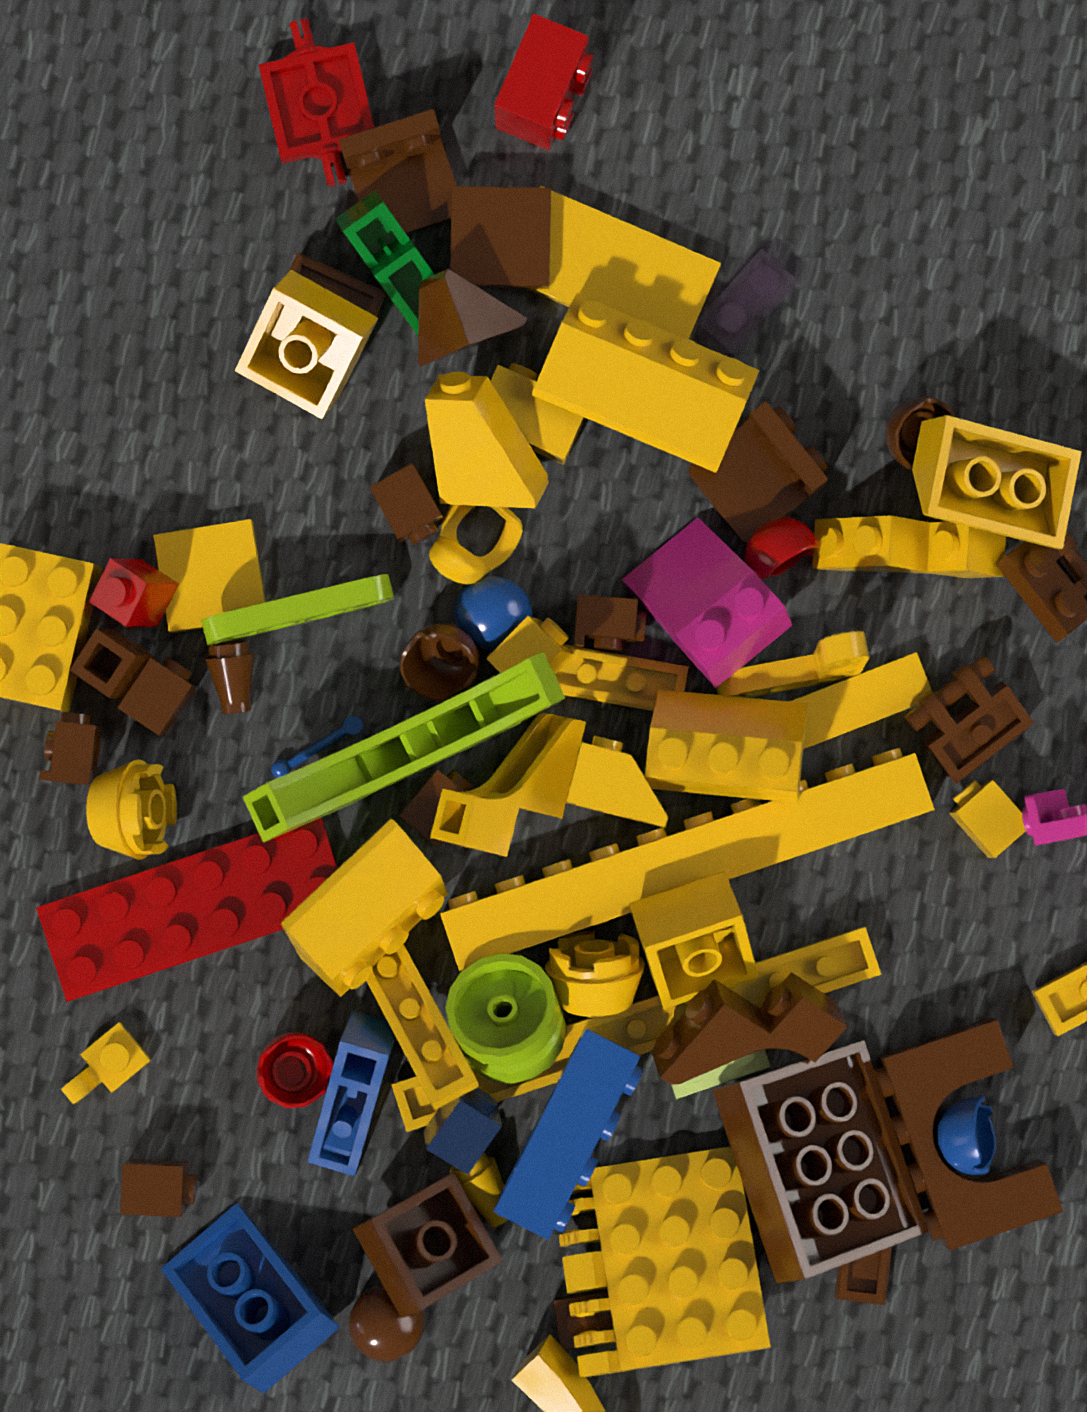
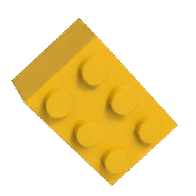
[0,543,102,713]

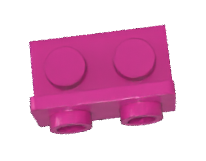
[1022,789,1087,846]

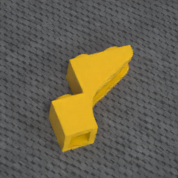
[812,515,1006,578]
[430,713,586,857]

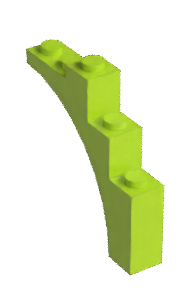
[242,652,565,843]

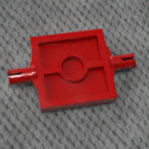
[259,18,374,187]

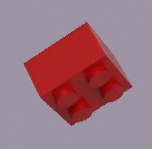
[494,13,594,151]

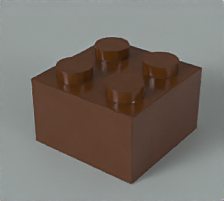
[353,1172,503,1318]

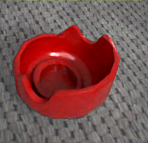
[744,517,821,579]
[256,1032,334,1108]

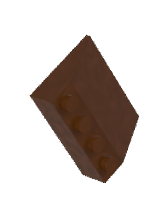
[712,1040,929,1284]

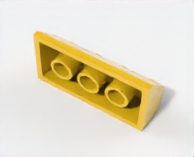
[532,293,760,473]

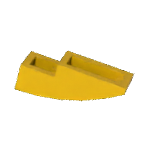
[512,1334,606,1412]

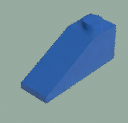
[307,1010,396,1176]

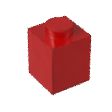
[89,558,179,627]

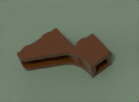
[651,972,848,1085]

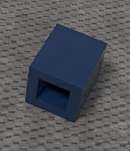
[424,1088,502,1174]

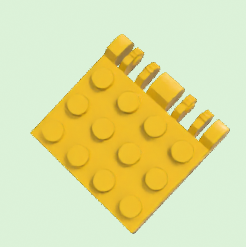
[558,1146,771,1378]

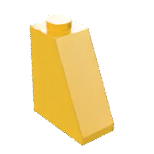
[425,371,549,508]

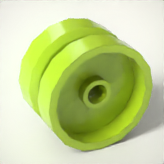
[445,953,567,1084]

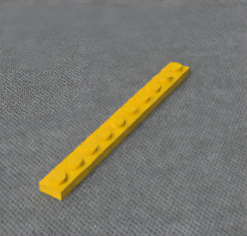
[391,926,881,1132]

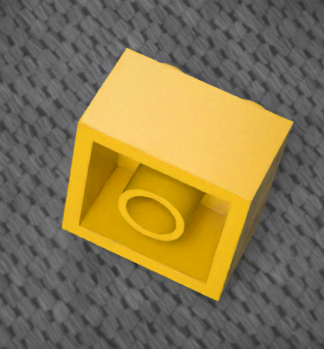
[235,270,378,419]
[629,871,759,1009]

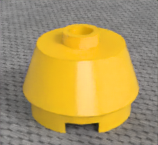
[86,759,177,860]
[545,931,645,1018]

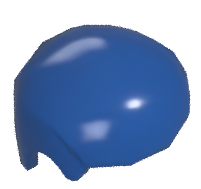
[453,576,532,652]
[938,1096,996,1175]

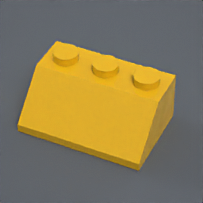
[912,415,1082,550]
[645,689,808,803]
[281,818,448,997]

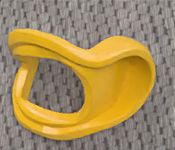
[429,504,522,584]

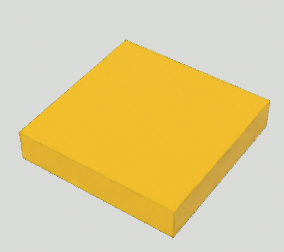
[153,519,265,633]

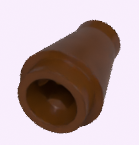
[205,640,254,714]

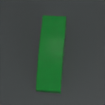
[335,190,435,335]

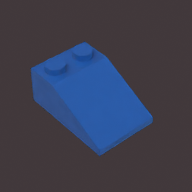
[161,1203,340,1394]

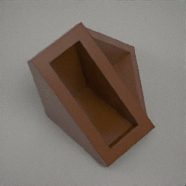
[418,269,527,367]

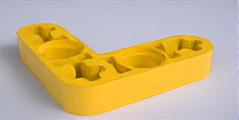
[717,631,869,698]

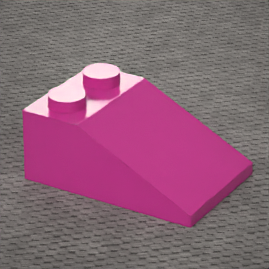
[622,517,792,689]

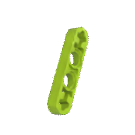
[201,574,395,645]

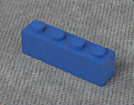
[494,1027,644,1240]

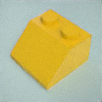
[566,736,668,827]

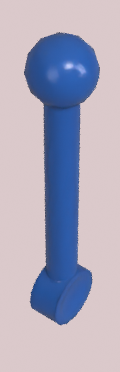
[271,716,363,778]

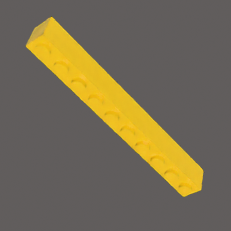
[440,747,935,971]

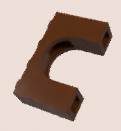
[874,1017,1063,1251]

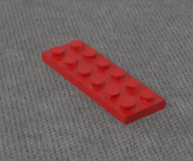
[36,818,339,1002]

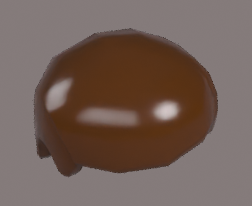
[885,396,957,470]
[399,623,481,702]
[348,1284,425,1363]

